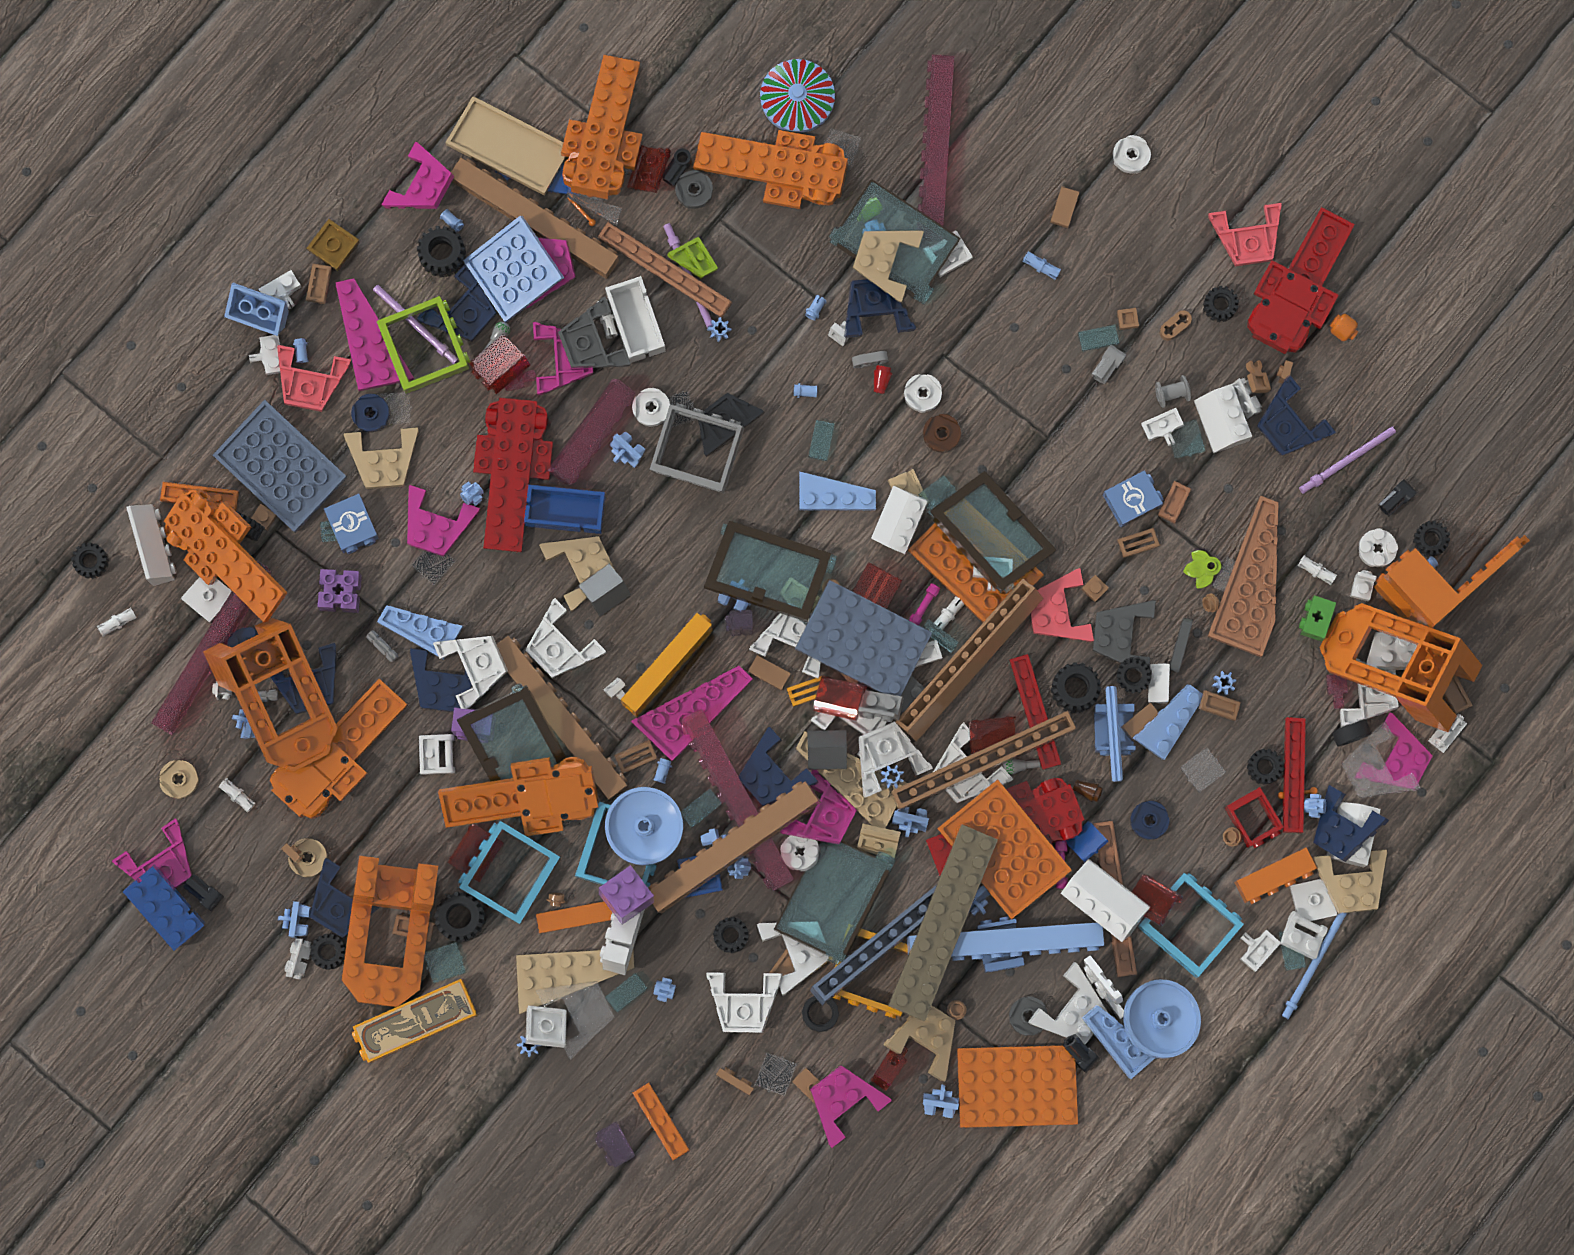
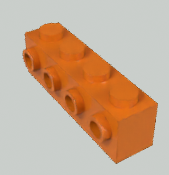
[1234,847,1317,904]

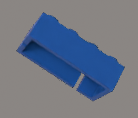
[524,485,606,534]
[123,864,205,951]

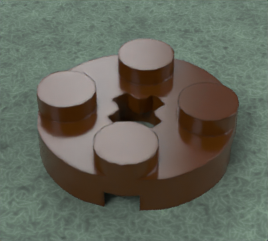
[923,414,961,453]

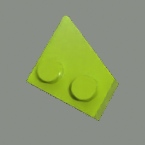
[667,237,718,279]

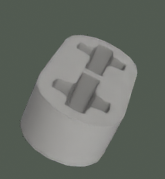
[852,351,889,368]

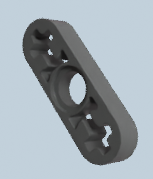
[1170,617,1193,673]

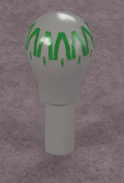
[483,322,510,355]
[1003,758,1040,775]

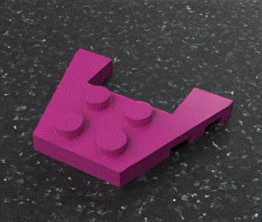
[381,142,454,209]
[526,238,576,309]
[533,322,593,395]
[407,485,480,557]
[1354,712,1433,790]
[780,770,857,844]
[112,818,192,888]
[810,1065,892,1148]

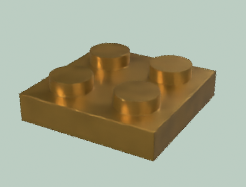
[306,219,360,271]

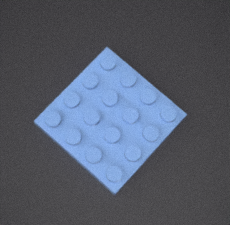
[463,216,564,322]

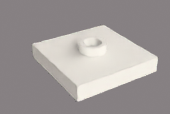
[181,577,236,623]
[1290,879,1337,921]
[526,1005,567,1048]

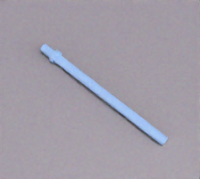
[1282,913,1347,1019]

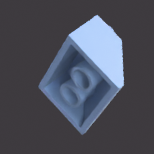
[224,283,289,336]

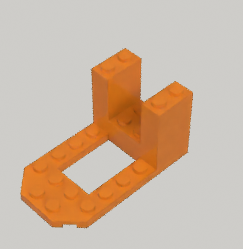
[1373,535,1530,628]
[1320,603,1483,732]
[203,618,338,771]
[341,856,438,1007]

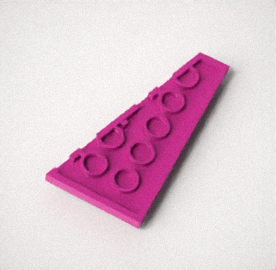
[335,278,414,392]
[631,666,753,762]

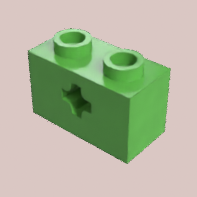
[1299,595,1336,642]

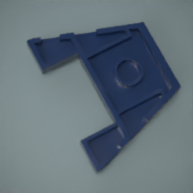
[417,264,497,342]
[844,279,916,338]
[1257,376,1336,455]
[271,643,336,715]
[410,649,472,712]
[738,727,819,806]
[1313,785,1389,862]
[309,858,380,938]

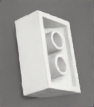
[1194,384,1252,453]
[871,486,929,554]
[1326,802,1381,868]

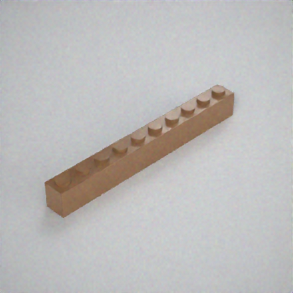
[451,158,619,279]
[895,578,1043,742]
[497,636,628,802]
[891,711,1076,811]
[648,781,821,913]

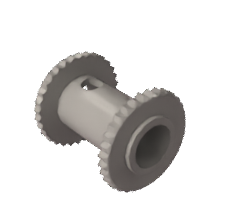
[1155,375,1191,408]

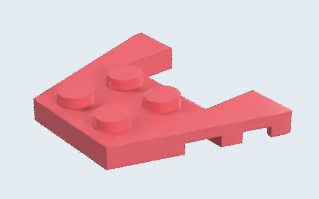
[1208,203,1282,267]
[277,345,351,412]
[1030,568,1094,642]

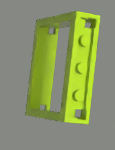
[377,296,470,394]

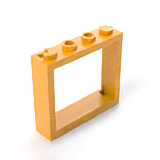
[833,925,908,1019]

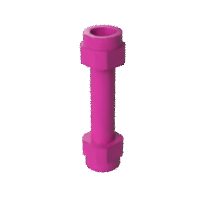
[909,583,940,626]
[1055,841,1068,889]

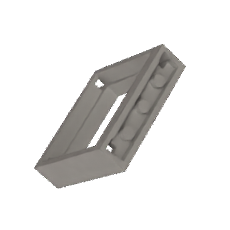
[650,403,745,493]

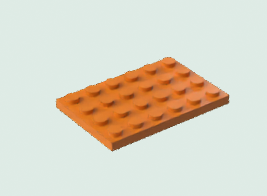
[908,498,1044,622]
[937,779,1072,920]
[957,1046,1078,1128]

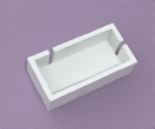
[605,276,666,363]
[600,909,645,975]

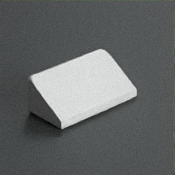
[1148,664,1170,703]

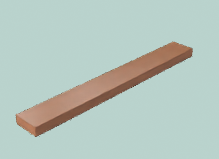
[598,222,732,318]
[1093,821,1137,978]

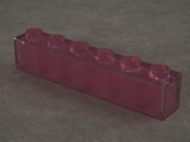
[547,379,635,485]

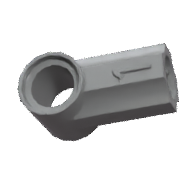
[1091,345,1126,384]

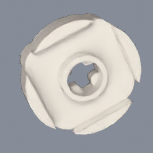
[1113,135,1151,174]
[904,374,942,413]
[632,388,670,427]
[1359,528,1398,567]
[780,835,820,871]

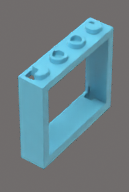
[575,802,657,887]
[458,821,560,924]
[1137,873,1244,978]

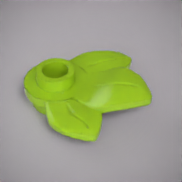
[1183,550,1222,589]

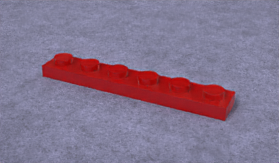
[1009,654,1061,770]
[1283,717,1306,834]

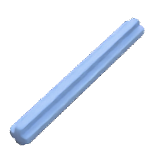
[1106,686,1123,782]

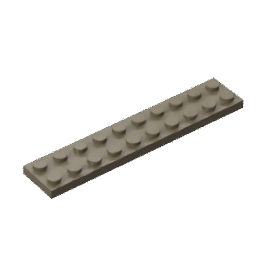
[888,824,998,1021]

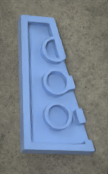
[799,472,876,510]
[377,605,463,660]
[1133,685,1203,760]
[1082,1005,1155,1079]

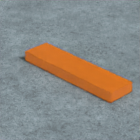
[160,482,239,511]
[536,902,612,934]
[633,1083,690,1160]

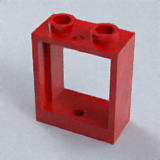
[1225,787,1284,849]

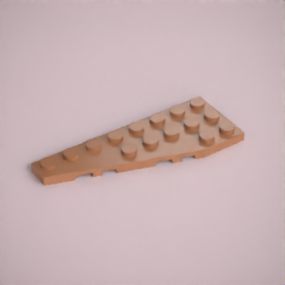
[1207,496,1278,657]

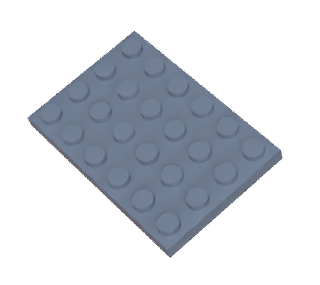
[213,400,347,533]
[795,580,932,696]

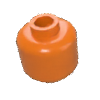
[1329,314,1359,342]

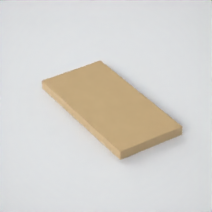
[446,96,567,196]

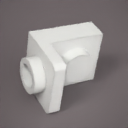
[1350,570,1377,602]

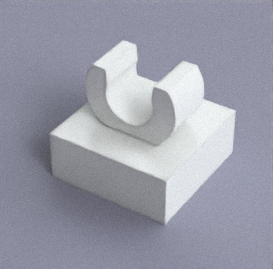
[828,321,848,346]
[603,677,626,700]

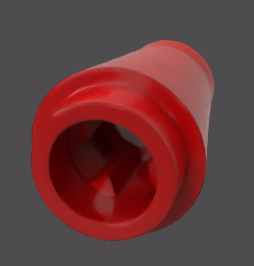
[874,365,892,394]

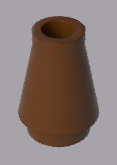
[1073,780,1103,802]

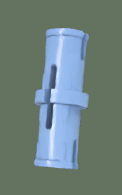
[1022,251,1061,280]

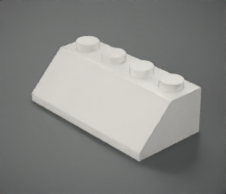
[126,504,177,586]
[1061,859,1150,942]

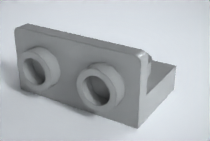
[858,690,904,722]

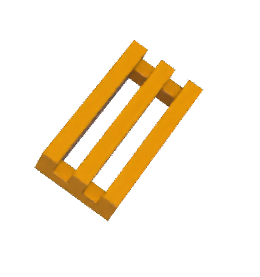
[787,676,829,707]

